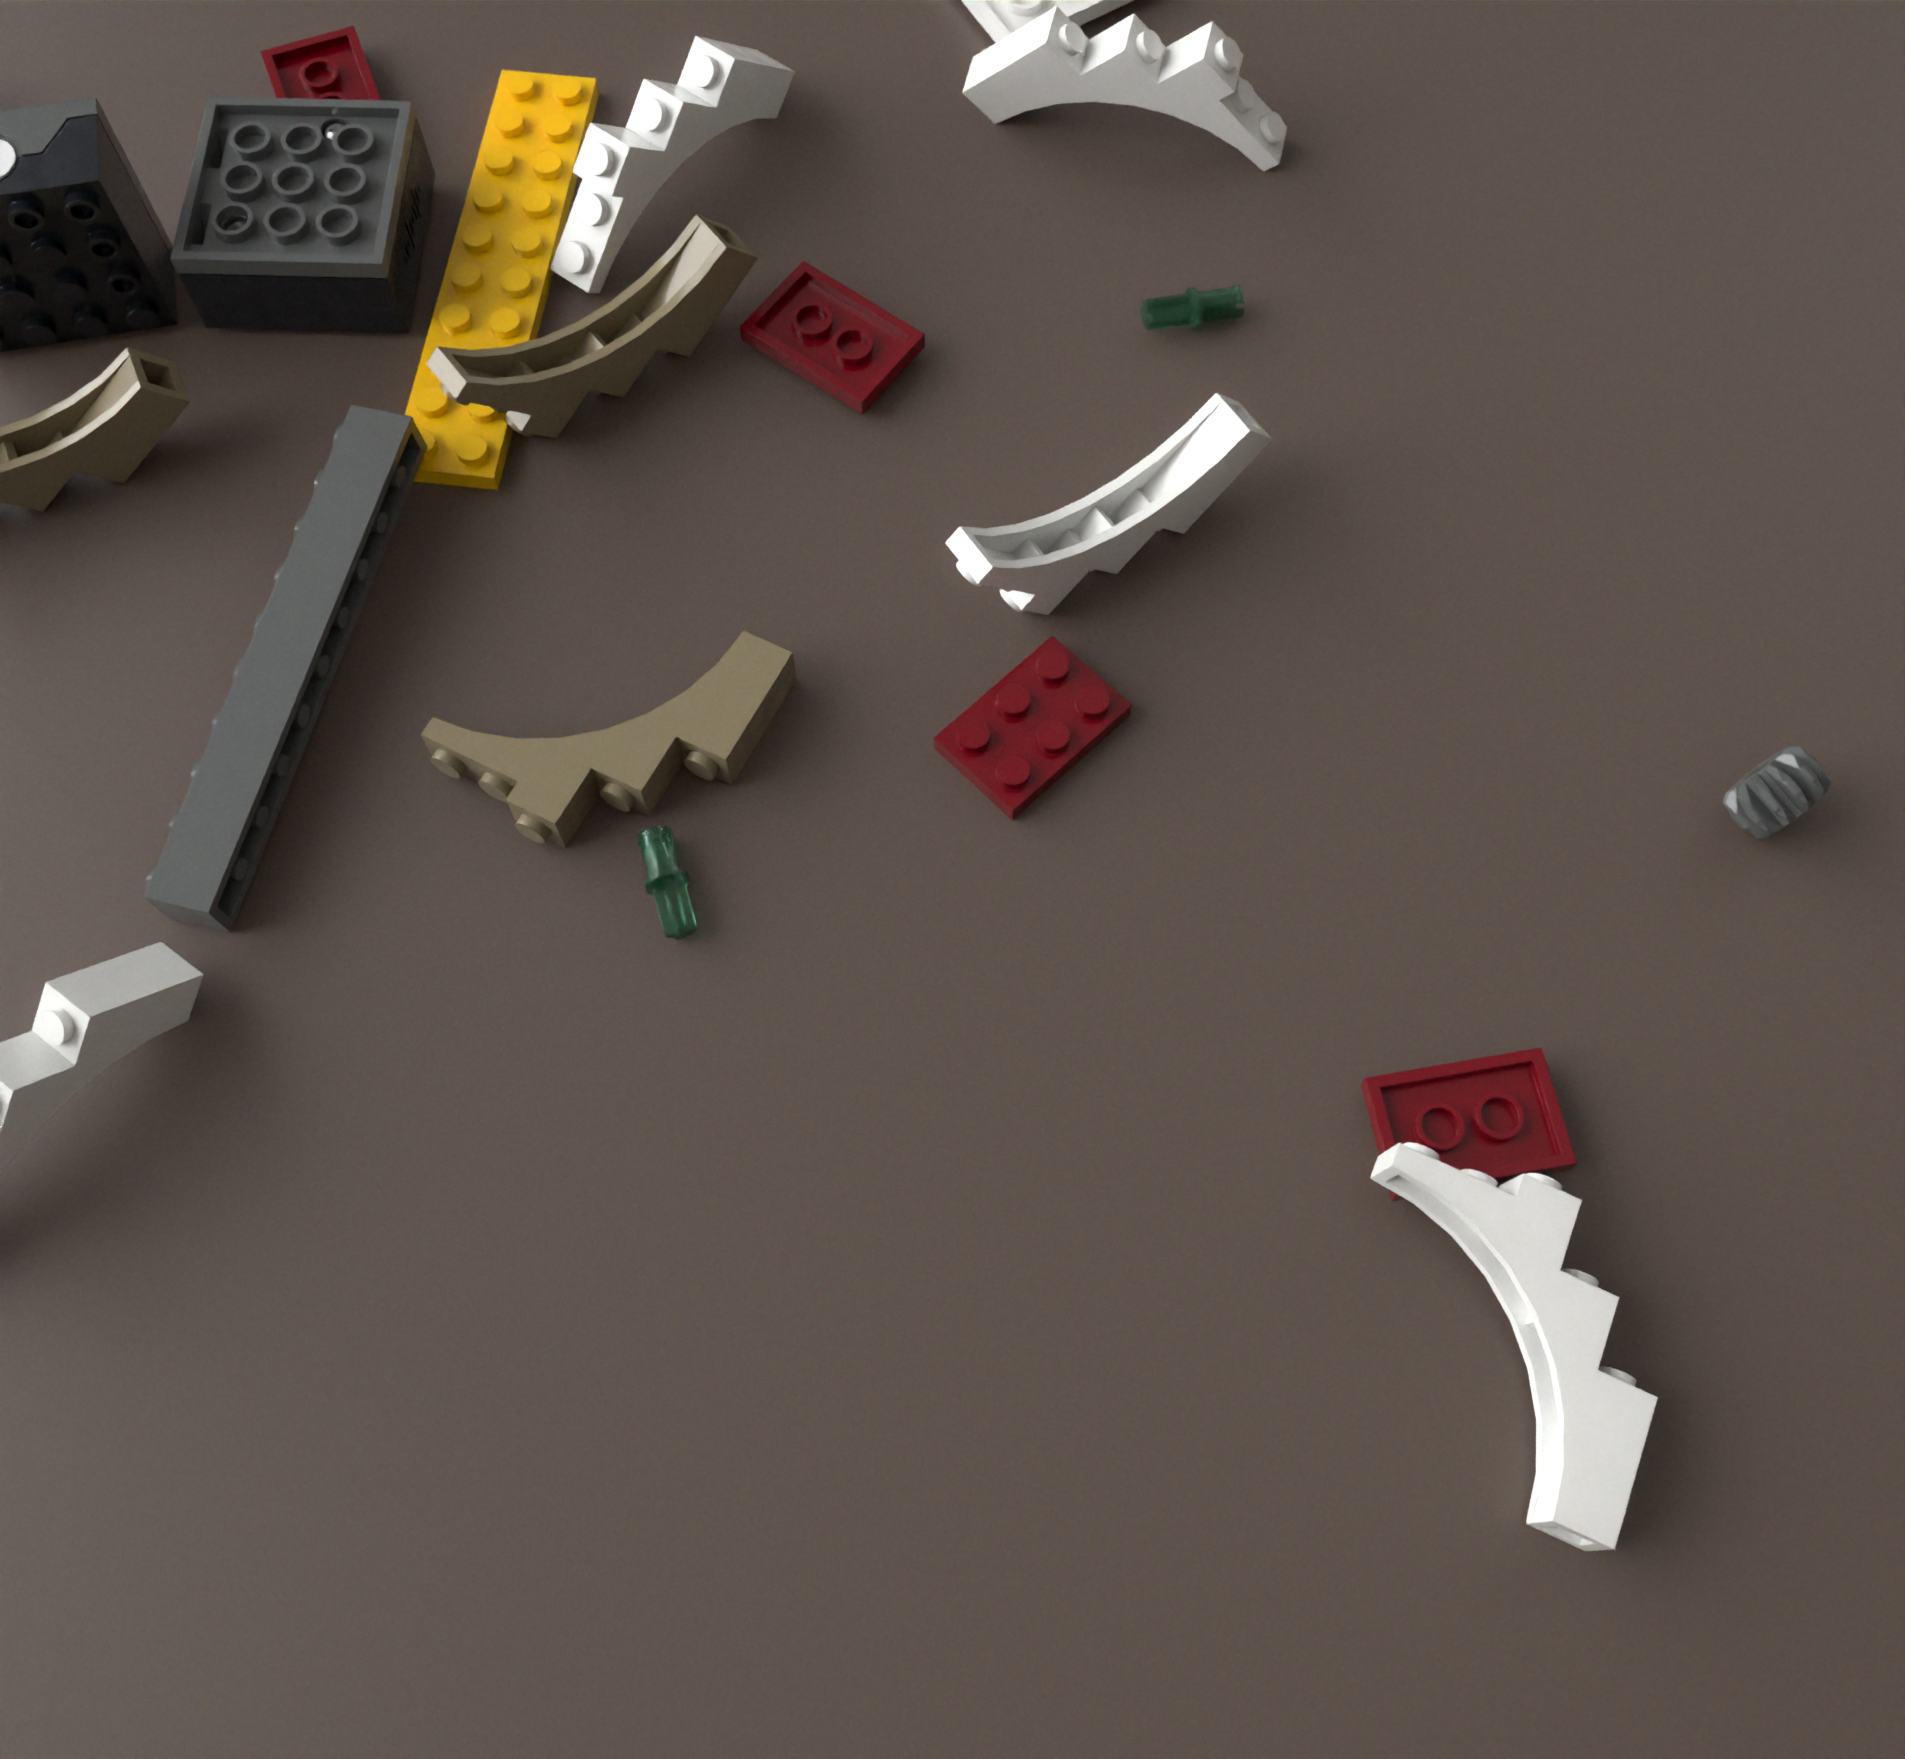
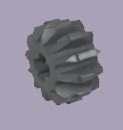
[1723,745,1831,839]

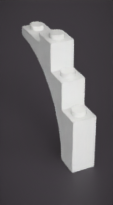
[962,6,1287,171]
[550,36,795,293]
[945,393,1272,615]
[0,942,204,1173]
[1370,1142,1658,1551]

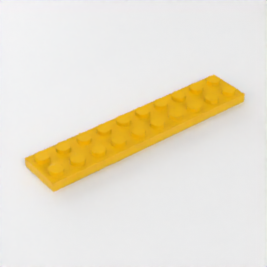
[405,70,599,490]

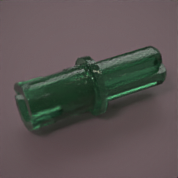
[1140,285,1244,330]
[636,826,697,940]

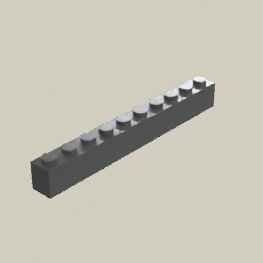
[143,404,427,933]

